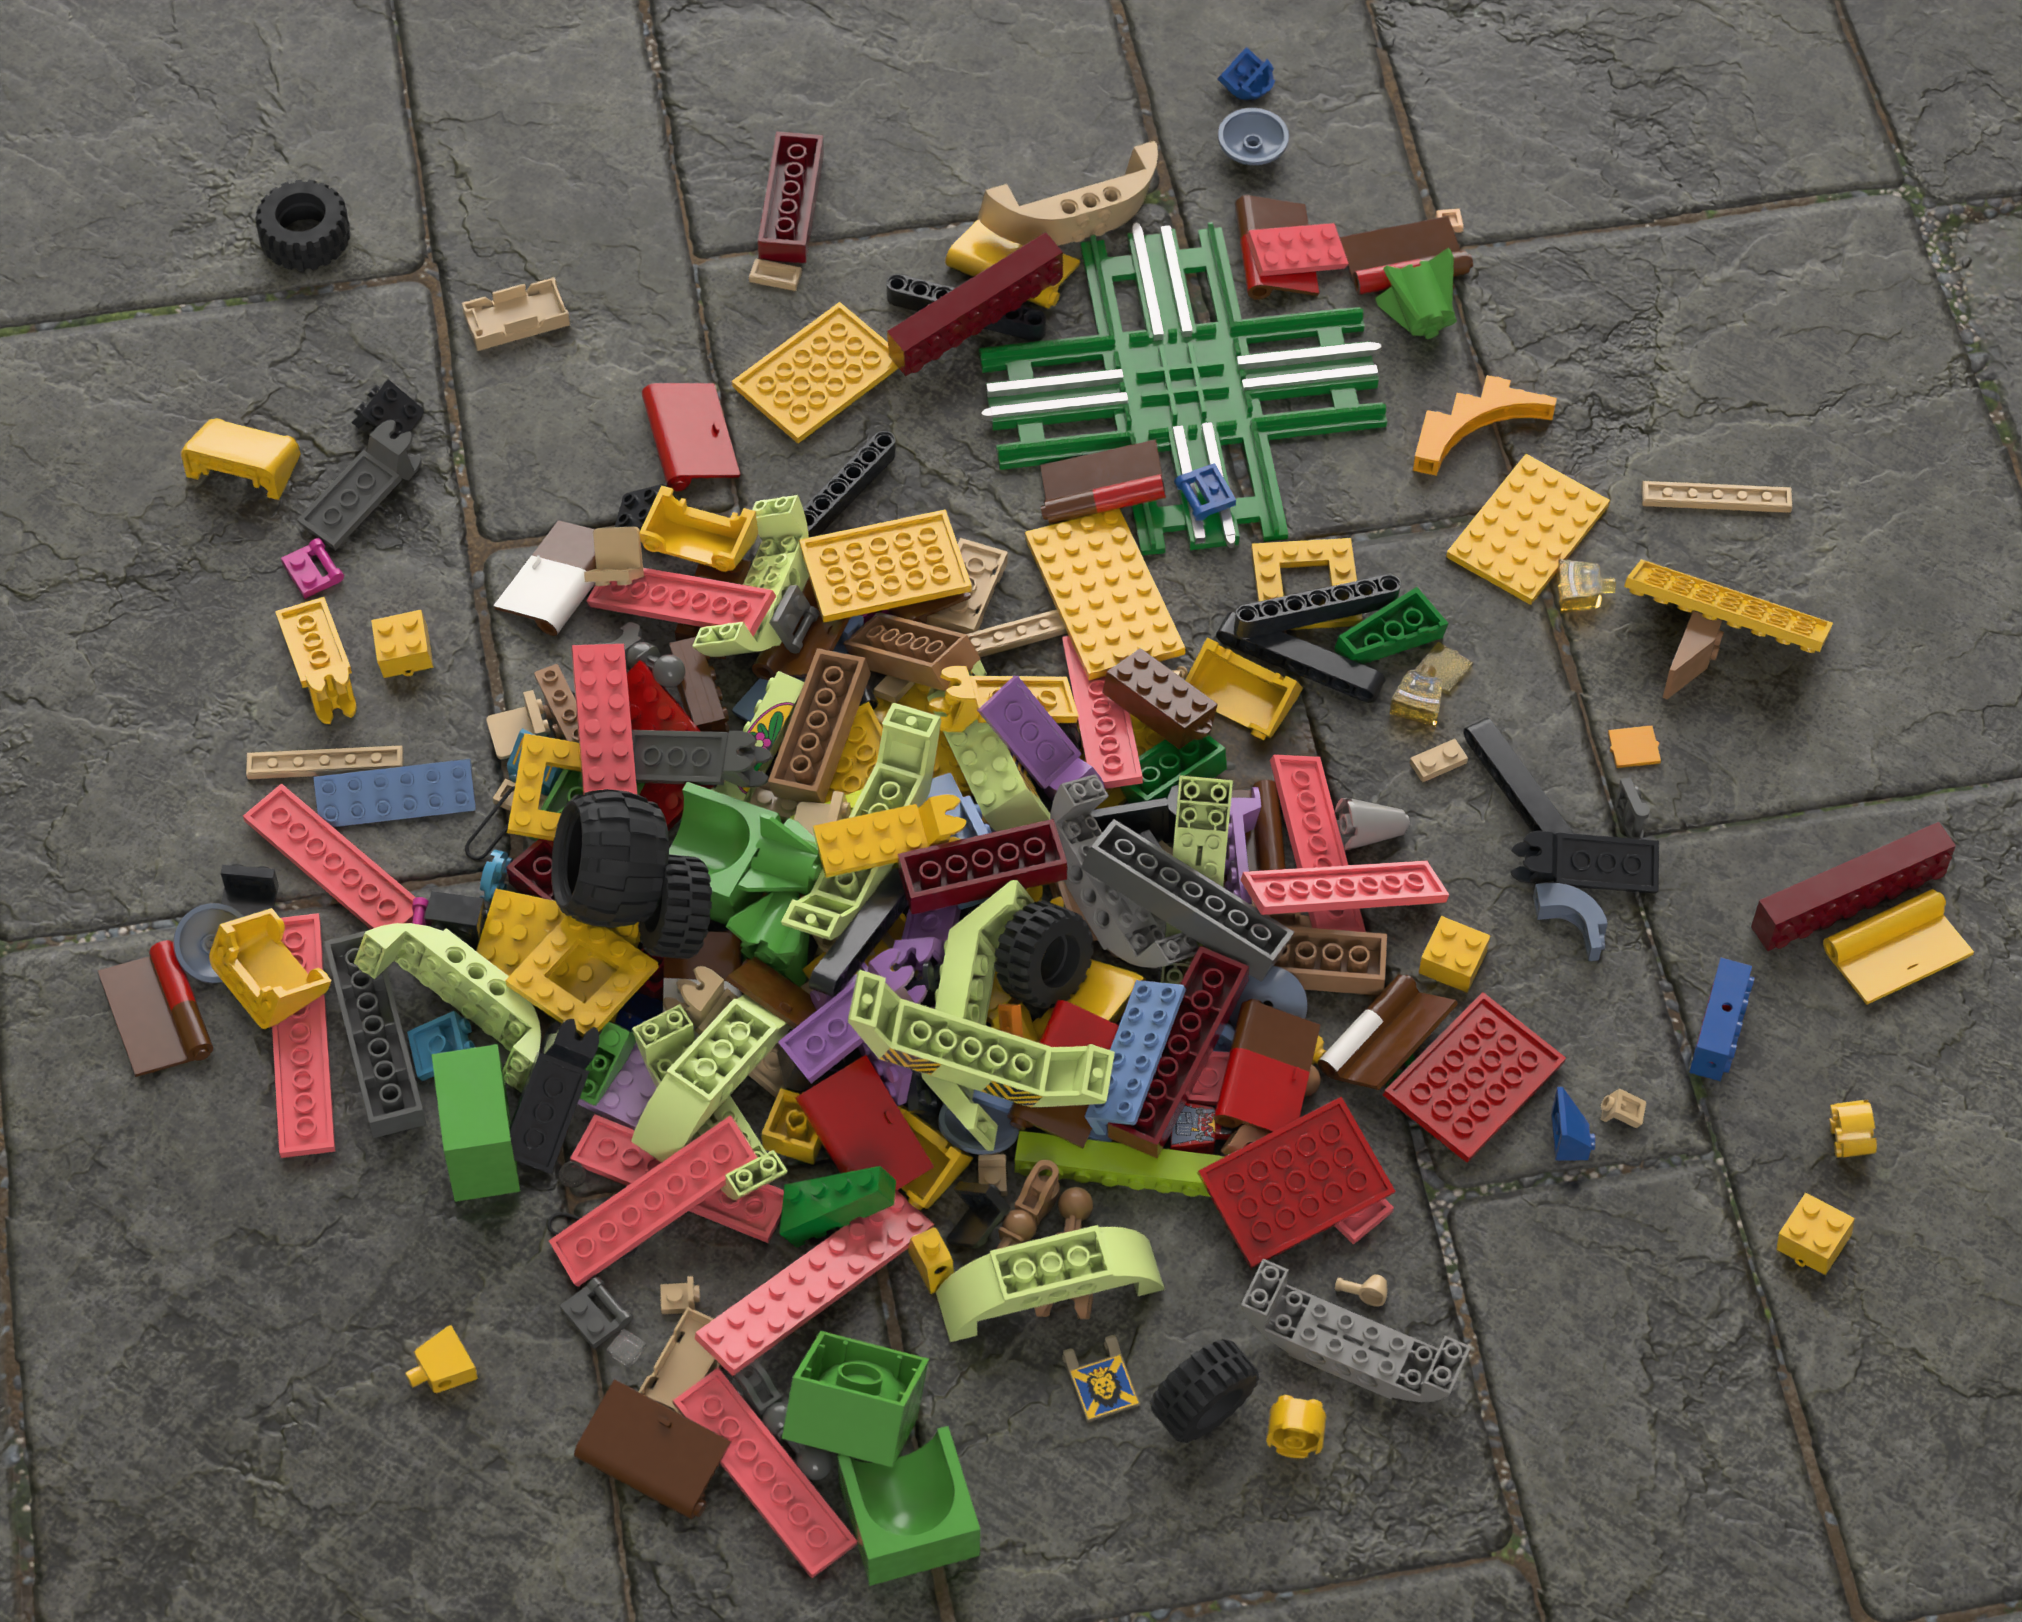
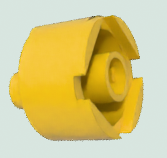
[1829,1100,1877,1158]
[1266,1395,1326,1458]

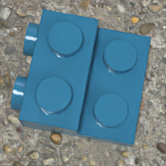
[407,1011,476,1081]

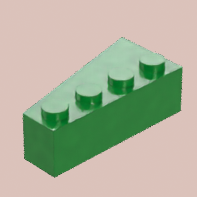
[1334,587,1449,665]
[780,1166,896,1248]

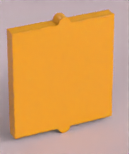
[1608,726,1661,768]

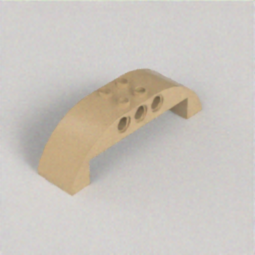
[978,141,1158,246]

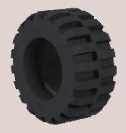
[255,179,351,271]
[638,854,712,959]
[994,901,1094,1009]
[1150,1339,1259,1443]

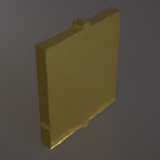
[1413,642,1473,695]

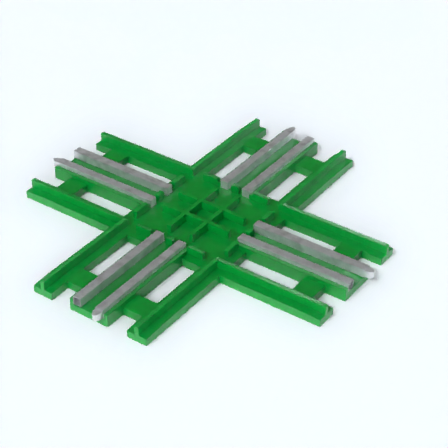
[979,222,1387,556]

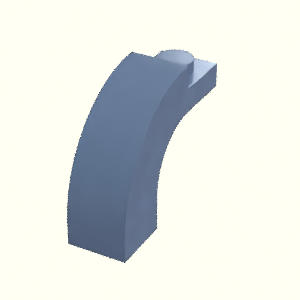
[1533,883,1608,961]

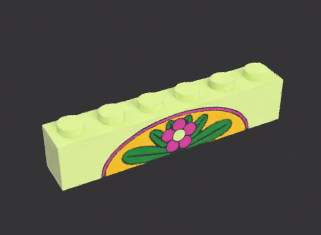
[711,671,804,803]

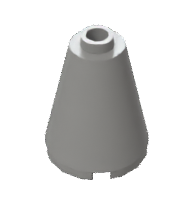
[1335,798,1410,850]

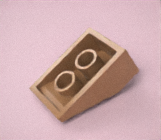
[1663,611,1724,699]

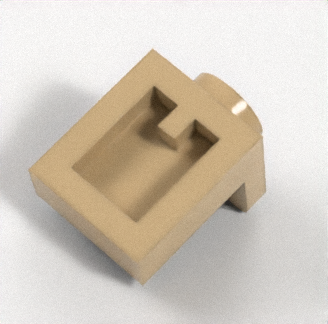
[1601,1089,1646,1128]
[978,1153,1007,1196]
[661,1276,700,1314]

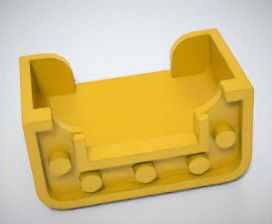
[181,418,301,500]
[639,486,758,572]
[1185,638,1303,740]
[209,908,331,1029]
[1033,959,1146,1041]
[884,1105,974,1210]

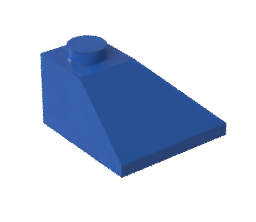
[1551,1087,1595,1161]

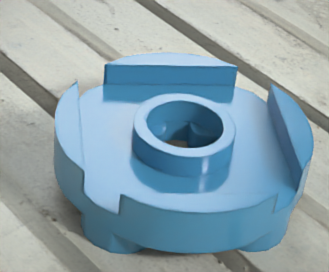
[480,850,513,903]

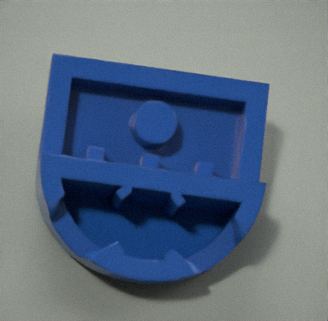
[1217,47,1275,100]

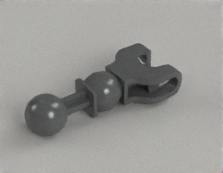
[598,622,686,688]
[732,1359,832,1481]

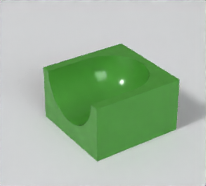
[669,782,782,925]
[431,1044,520,1202]
[782,1331,929,1467]
[838,1426,980,1586]

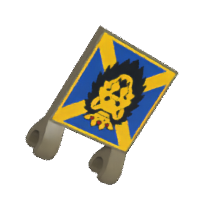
[1062,1335,1140,1423]

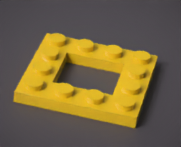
[1251,538,1363,630]
[507,733,582,841]
[505,916,659,1038]

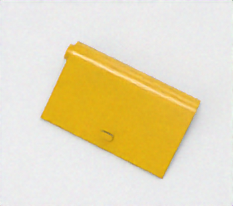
[945,220,1080,309]
[1823,889,1974,1005]

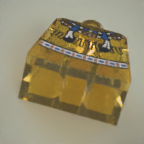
[1556,559,1616,613]
[1389,664,1443,727]

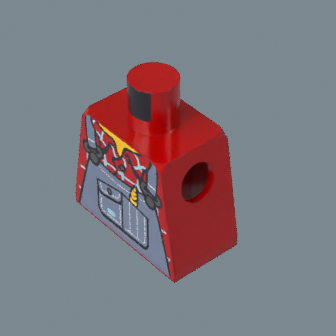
[1170,1103,1231,1155]

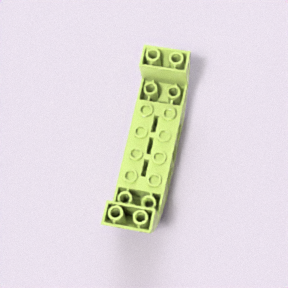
[692,495,809,657]
[1161,776,1233,984]
[354,923,541,1092]
[631,994,794,1162]
[632,1004,787,1200]
[936,1225,1165,1342]

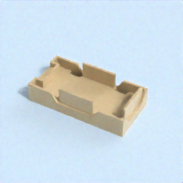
[462,278,570,351]
[926,538,1008,634]
[639,1307,722,1414]

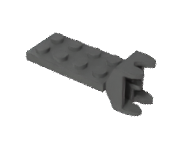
[297,420,422,550]
[632,730,773,788]

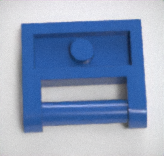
[1174,463,1236,521]

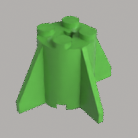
[1375,248,1457,339]
[738,813,823,896]
[726,891,809,987]

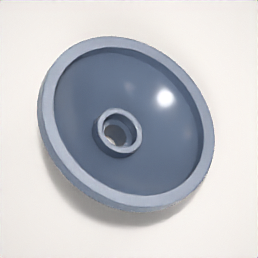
[1218,108,1289,165]
[173,903,244,983]
[1229,966,1307,1029]
[938,1101,1020,1155]

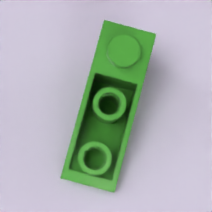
[580,1021,636,1106]

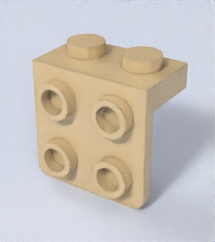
[584,527,644,586]
[487,690,551,760]
[794,791,851,836]

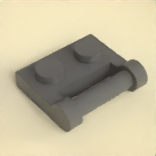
[769,585,820,653]
[1614,777,1650,839]
[560,1277,633,1349]

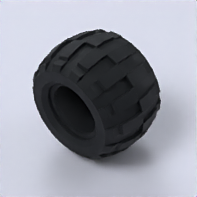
[551,789,669,928]

